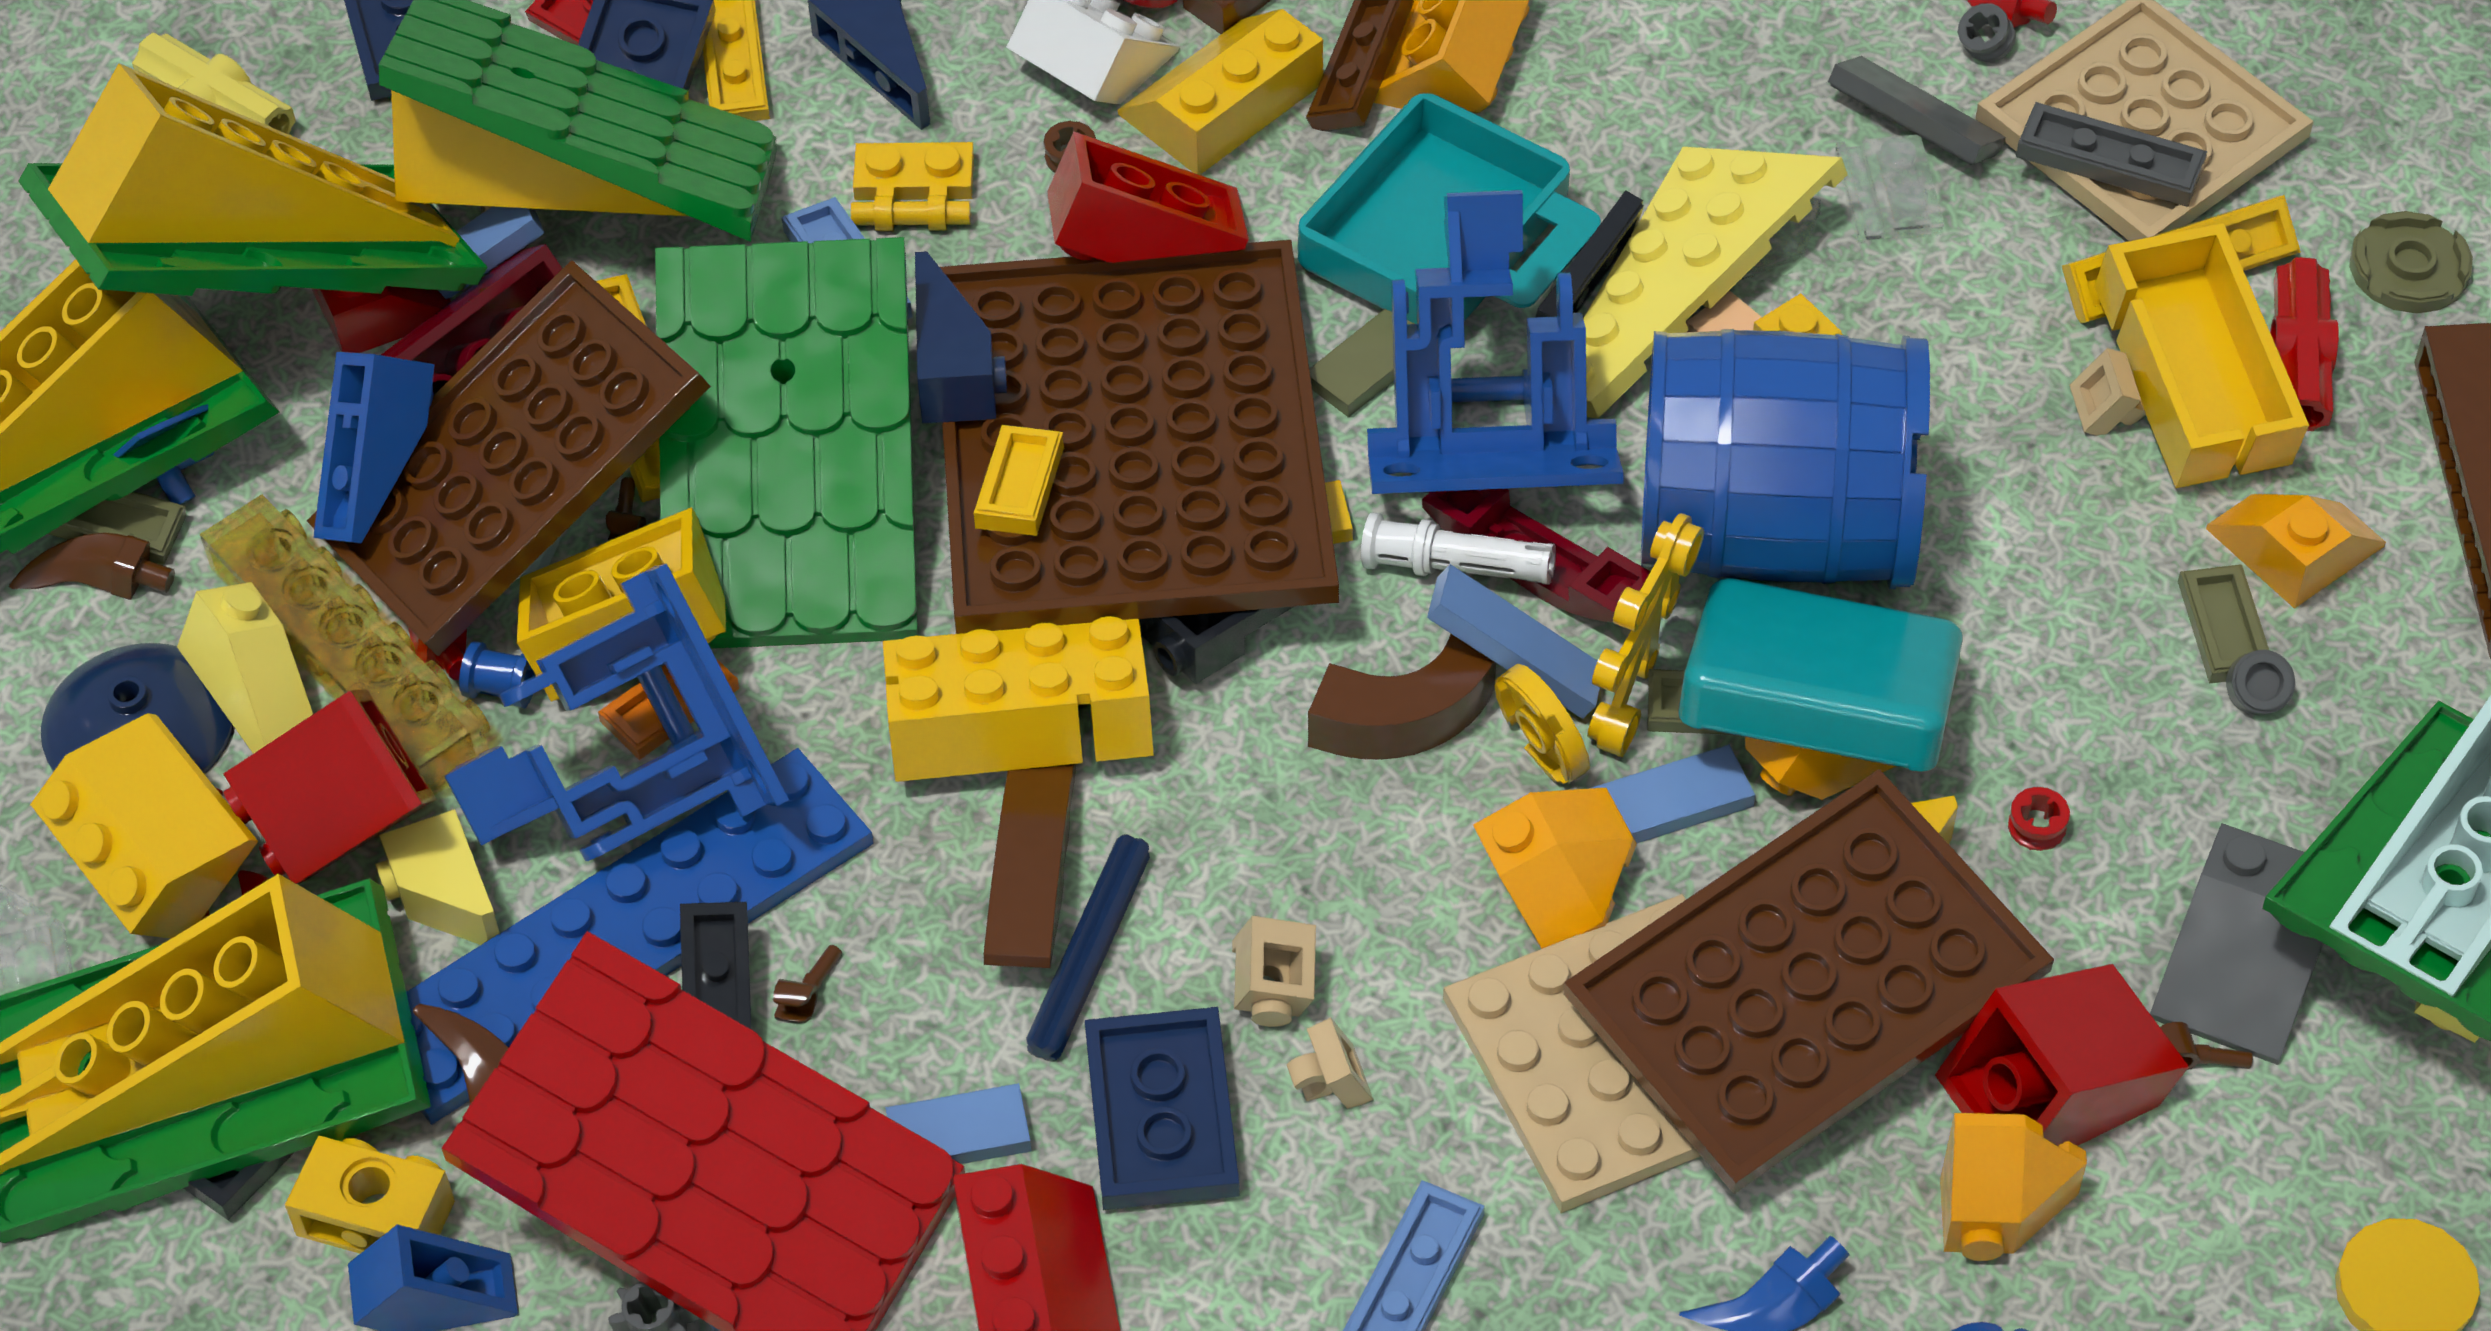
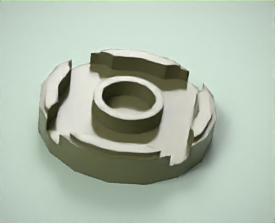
[2349,211,2473,313]

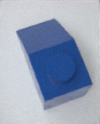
[348,1224,518,1331]

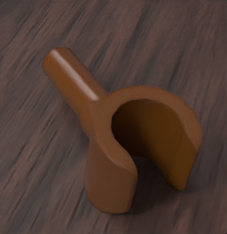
[606,477,646,541]
[773,945,842,1023]
[2160,1022,2253,1070]

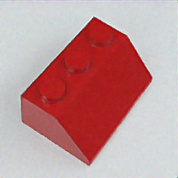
[953,1164,1120,1331]

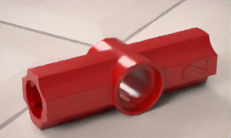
[2270,257,2339,431]

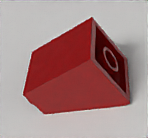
[223,689,437,884]
[1935,964,2189,1146]

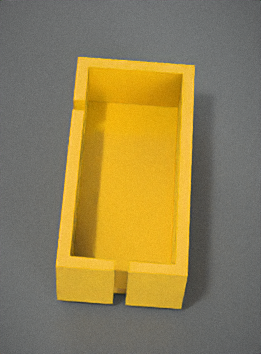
[2094,223,2309,488]
[883,616,1154,782]

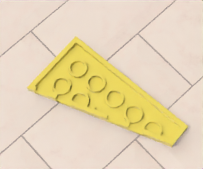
[1583,147,1848,418]

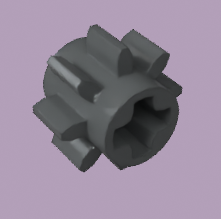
[608,1282,700,1331]

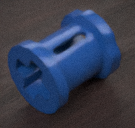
[459,641,535,709]

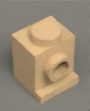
[1232,916,1316,1027]

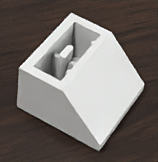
[1006,0,1180,104]

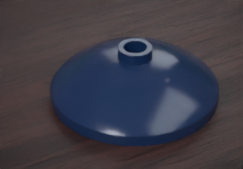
[41,643,233,774]

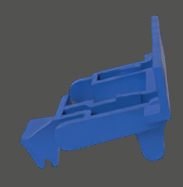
[1367,190,1624,494]
[444,563,789,862]

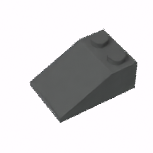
[2150,823,2324,1065]

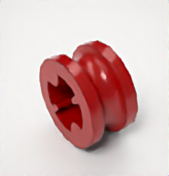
[2008,787,2070,851]

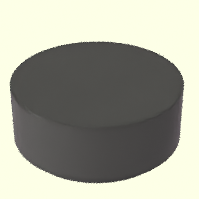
[2226,650,2295,715]

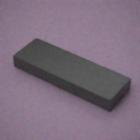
[1828,56,2006,165]
[2016,102,2208,207]

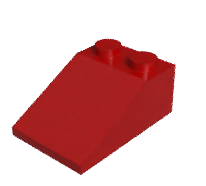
[1047,131,1249,263]

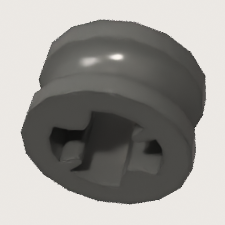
[1958,3,2016,62]

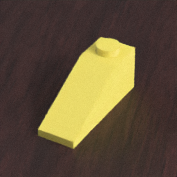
[177,582,313,754]

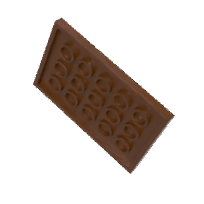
[307,260,711,656]
[1563,769,2054,1194]

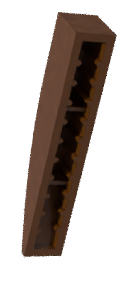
[2414,323,2491,659]

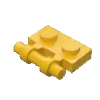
[851,142,974,231]

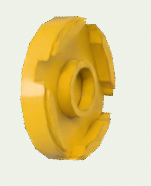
[1494,663,1590,784]
[2335,1218,2480,1331]

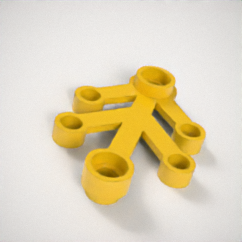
[1587,513,1704,757]

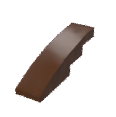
[983,764,1076,968]

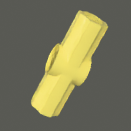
[132,32,296,134]

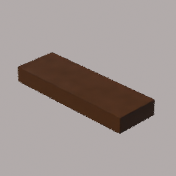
[1306,0,1414,131]

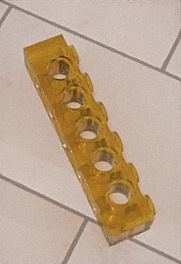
[200,494,490,796]

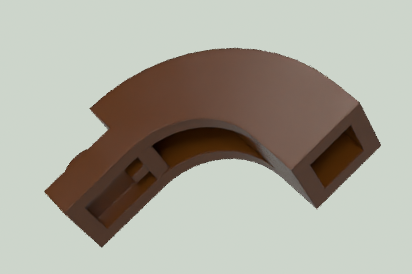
[1308,634,1496,760]

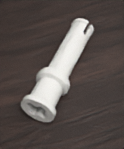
[1361,512,1556,585]

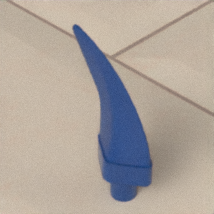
[1679,1236,1850,1331]

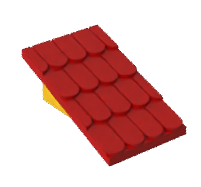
[442,931,965,1331]

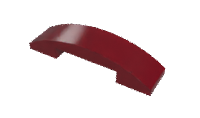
[1421,489,1651,623]

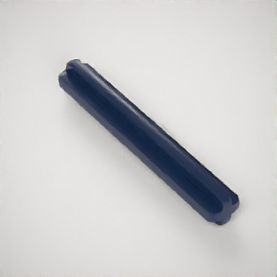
[1026,834,1150,1061]

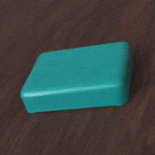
[1297,93,1601,324]
[1679,578,1963,772]

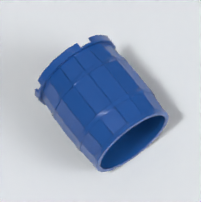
[1641,329,1930,590]

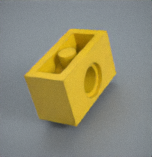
[285,1135,455,1254]

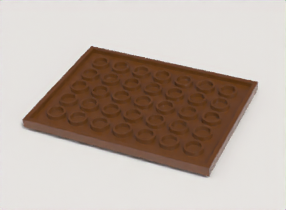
[940,240,1339,634]

